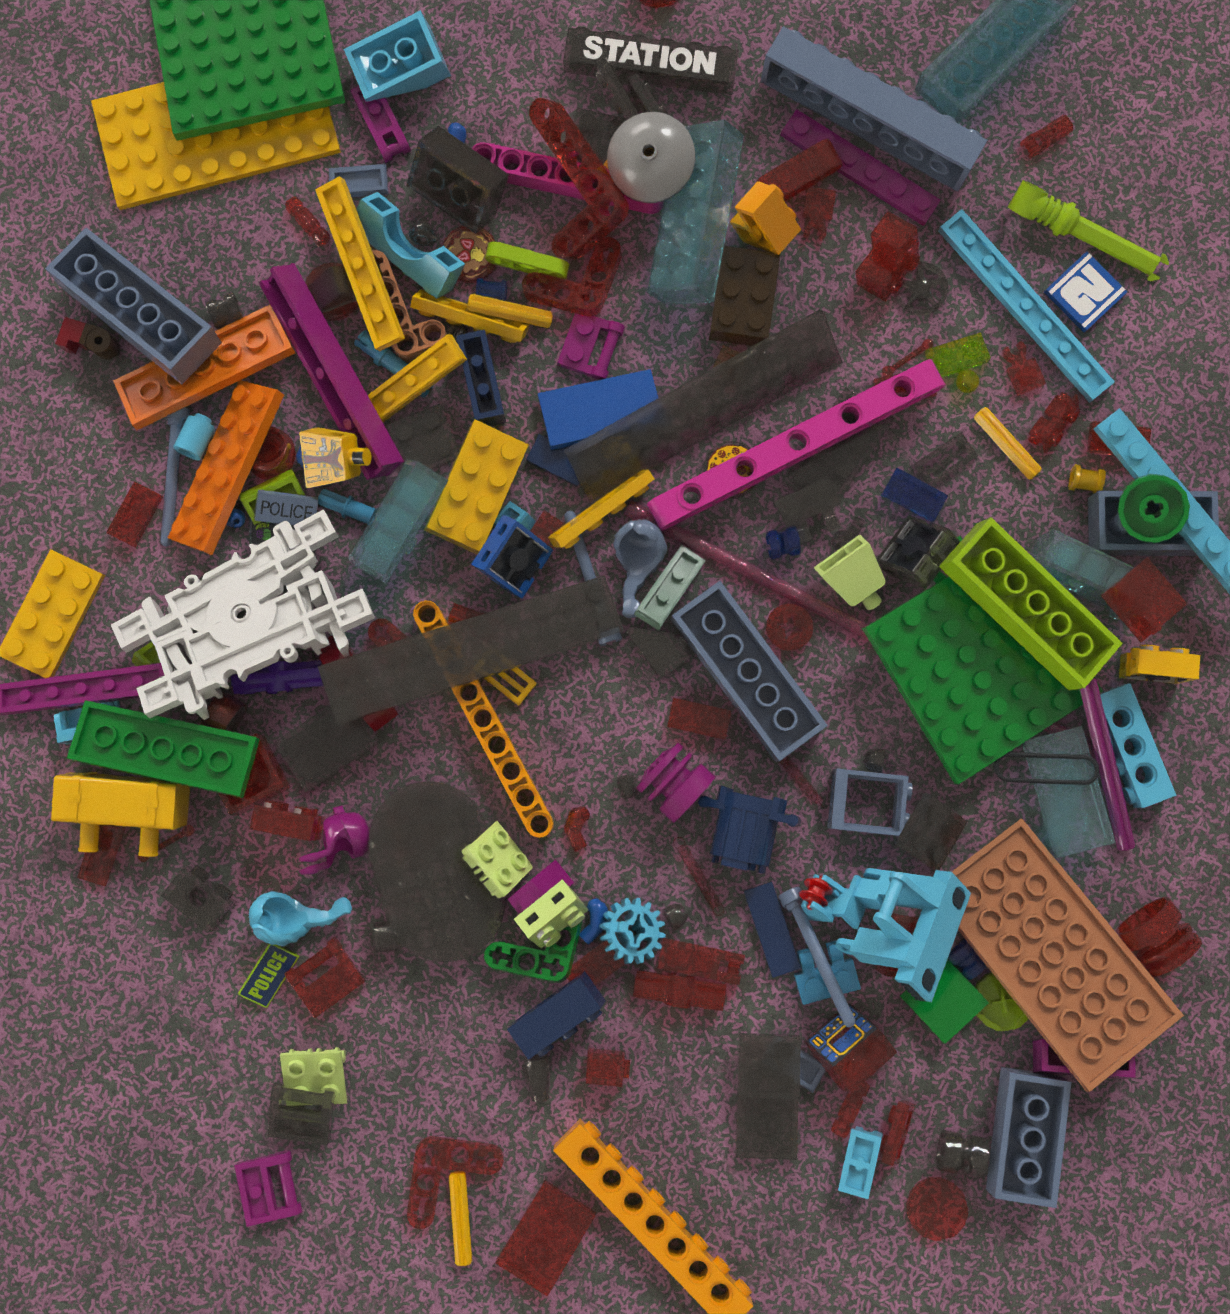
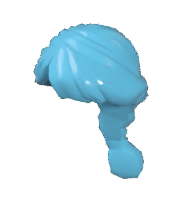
[249,891,352,947]

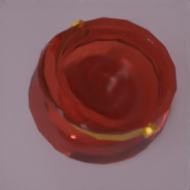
[251,426,296,480]

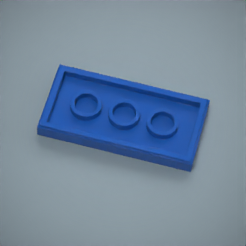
[538,369,665,450]

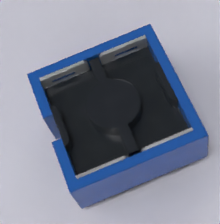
[471,515,553,599]

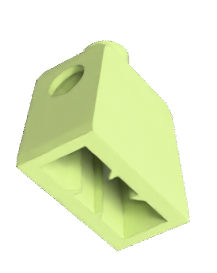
[814,535,886,610]

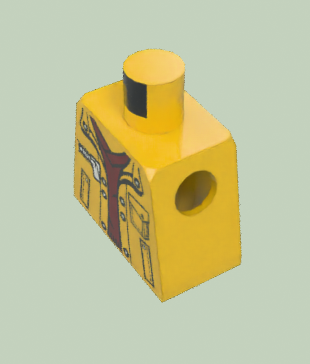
[299,427,371,488]

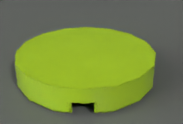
[975,972,1028,1031]

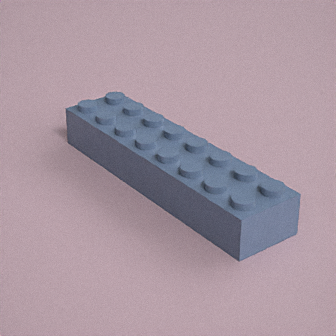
[760,26,988,192]

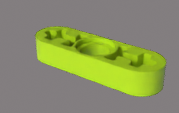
[485,242,570,281]

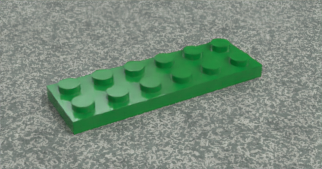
[67,700,260,798]

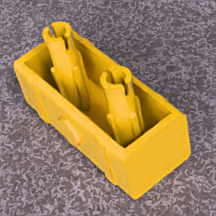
[51,772,190,857]

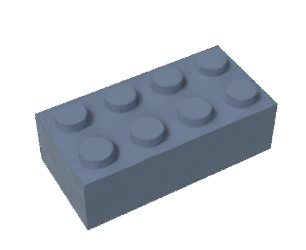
[1088,491,1219,556]
[986,1067,1072,1208]

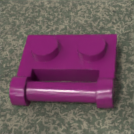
[557,310,625,380]
[234,1150,303,1227]

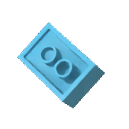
[344,10,451,102]

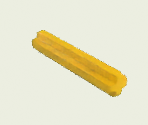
[467,294,553,328]
[974,407,1042,480]
[449,1171,472,1266]

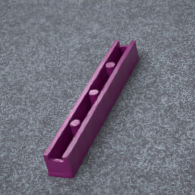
[259,263,404,480]

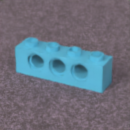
[1100,683,1176,808]

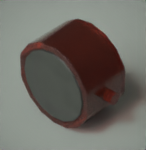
[200,691,247,732]

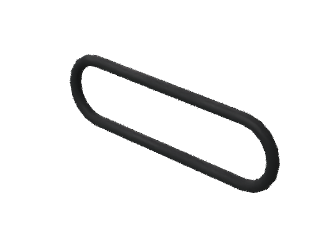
[994,752,1100,785]

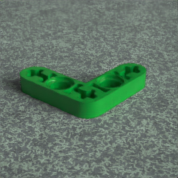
[484,920,583,983]

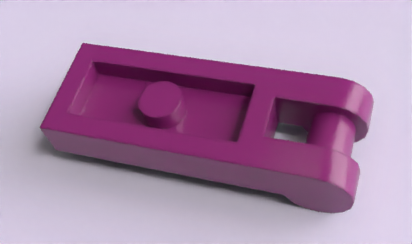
[350,86,411,163]

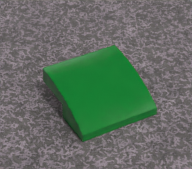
[900,959,989,1044]

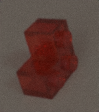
[855,211,920,302]

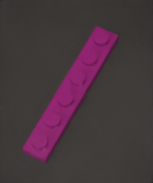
[780,109,941,226]
[0,663,165,715]

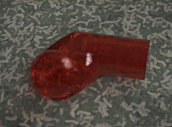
[564,806,590,852]

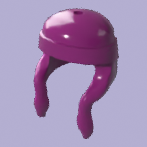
[299,806,371,875]

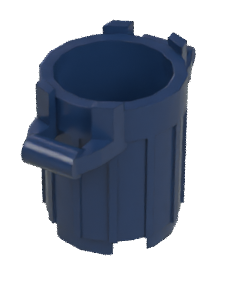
[698,786,801,874]

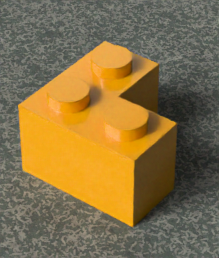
[730,181,801,255]

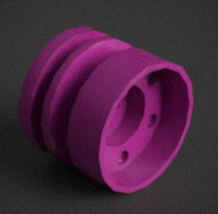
[636,742,716,823]

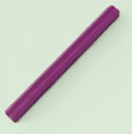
[1080,678,1135,851]

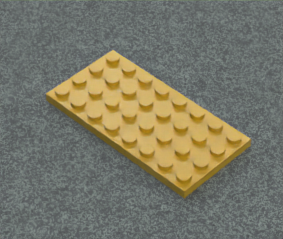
[91,82,341,210]

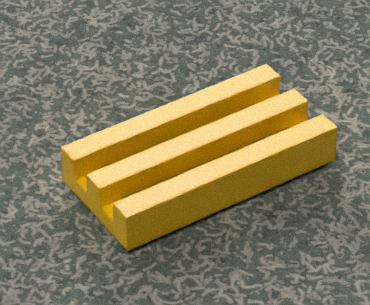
[473,646,537,706]

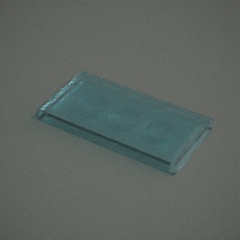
[1022,726,1116,858]

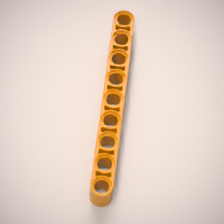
[413,600,554,838]

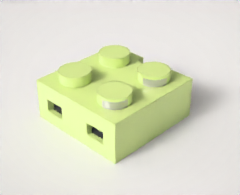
[514,879,588,949]

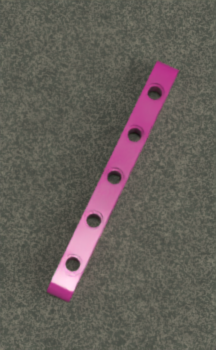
[647,359,946,531]

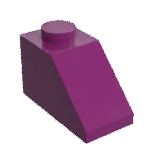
[507,859,574,914]

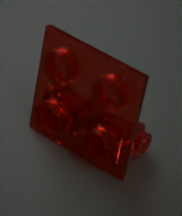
[1101,557,1187,643]

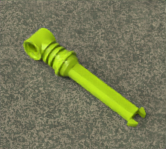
[1008,180,1169,281]

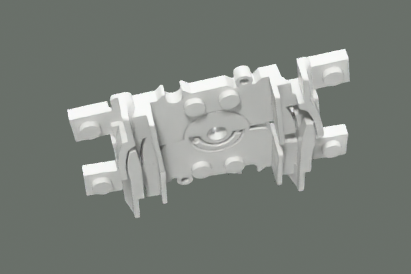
[111,509,375,720]

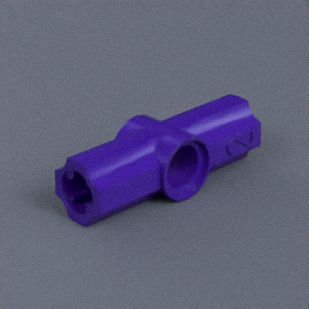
[231,660,325,695]

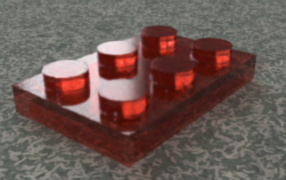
[495,1179,596,1296]

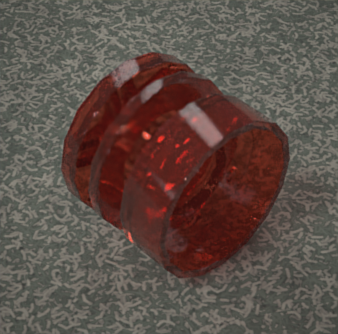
[1116,897,1202,977]

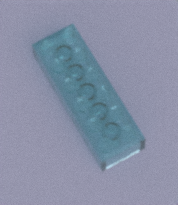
[915,0,1079,124]
[647,119,744,305]

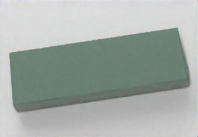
[634,545,706,631]

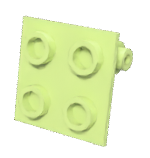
[461,821,533,899]
[280,1047,347,1106]

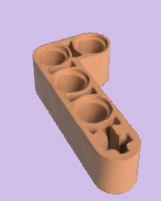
[372,250,447,363]

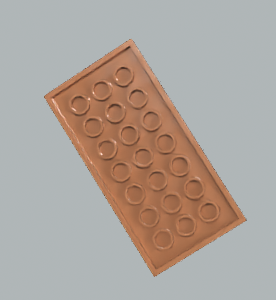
[952,818,1184,1092]

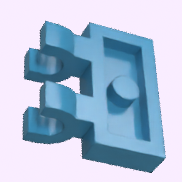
[794,940,861,1005]

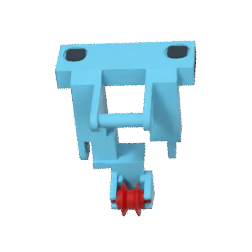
[799,868,971,1002]

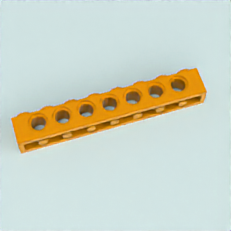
[553,1119,753,1314]

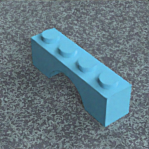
[356,192,465,299]

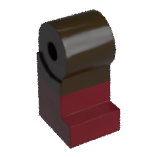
[55,317,120,360]

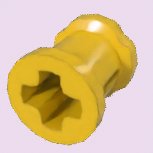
[1068,464,1106,494]

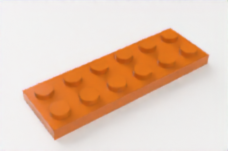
[113,305,295,431]
[168,380,285,555]

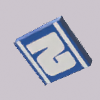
[1044,251,1127,333]

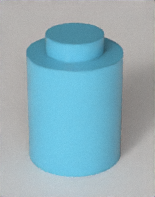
[173,413,215,461]

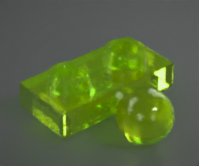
[925,332,991,393]

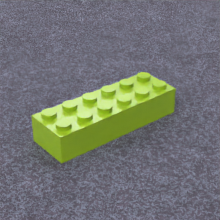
[939,517,1123,690]

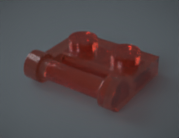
[284,937,366,1018]

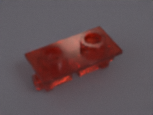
[1028,392,1081,454]

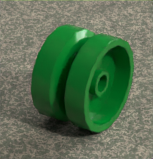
[1118,474,1190,543]

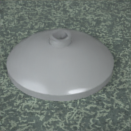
[607,112,695,203]

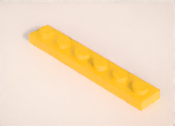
[315,176,405,351]

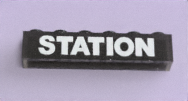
[563,27,739,95]

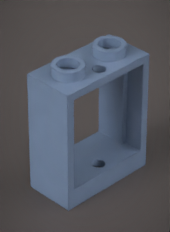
[827,768,912,836]

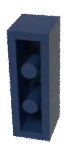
[456,329,506,426]
[507,971,606,1060]

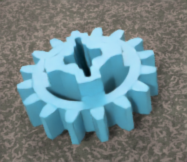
[599,898,666,965]

